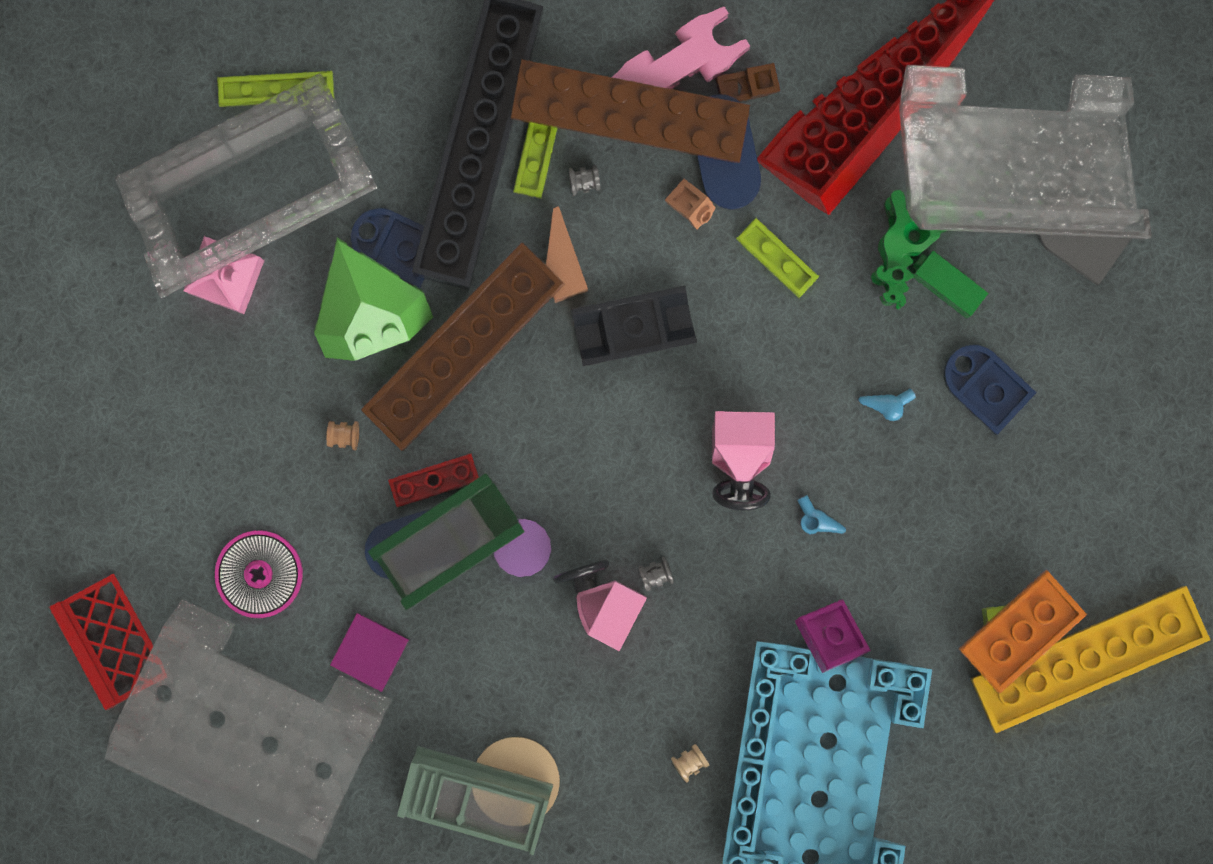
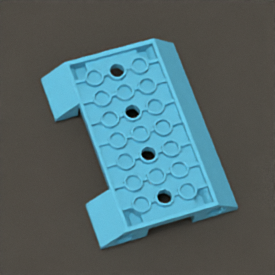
[722,641,932,864]

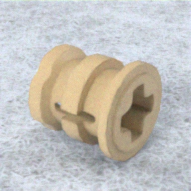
[671,744,710,783]

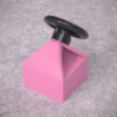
[712,411,775,511]
[553,560,647,651]

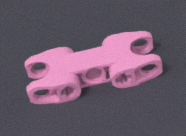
[612,7,750,90]

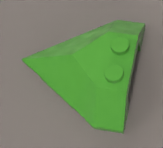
[314,237,433,361]

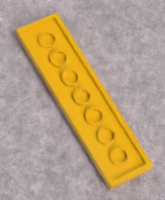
[970,586,1210,733]

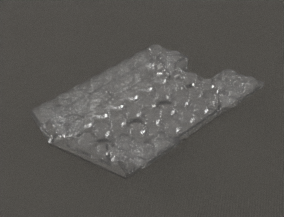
[105,600,392,860]

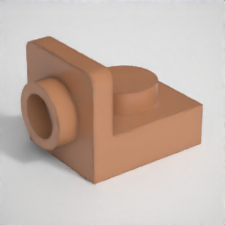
[665,179,716,229]

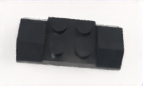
[571,286,697,367]

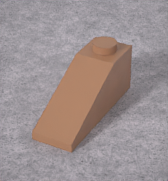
[546,207,588,303]

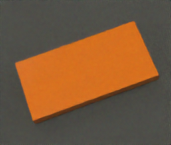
[958,570,1087,694]

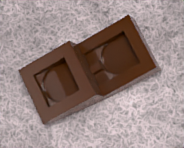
[715,63,780,102]

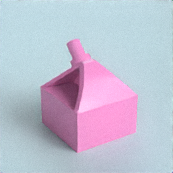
[184,236,264,314]

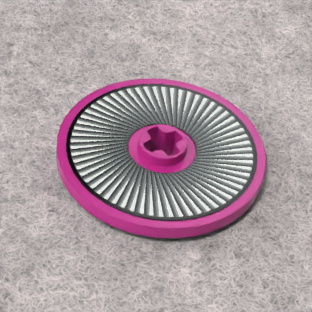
[215,531,303,618]

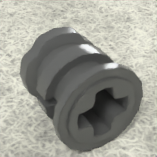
[568,165,601,196]
[638,556,674,591]

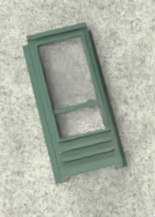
[397,746,553,855]

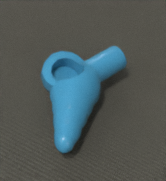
[858,388,916,421]
[797,495,846,534]

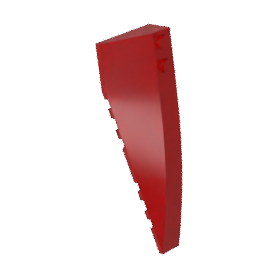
[757,0,994,215]

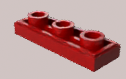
[388,454,479,508]

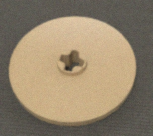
[472,737,560,826]

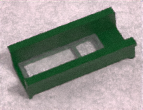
[368,473,525,611]

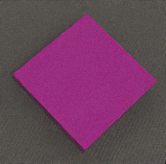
[795,599,871,673]
[330,613,410,692]

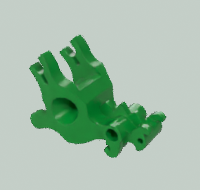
[871,190,965,310]

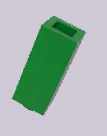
[912,251,989,319]

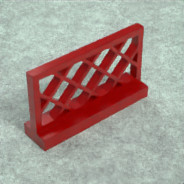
[49,573,170,710]

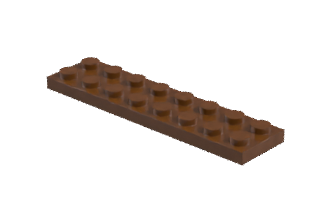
[510,59,750,163]
[361,242,565,451]

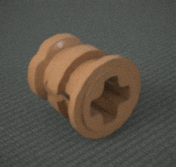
[326,421,359,450]

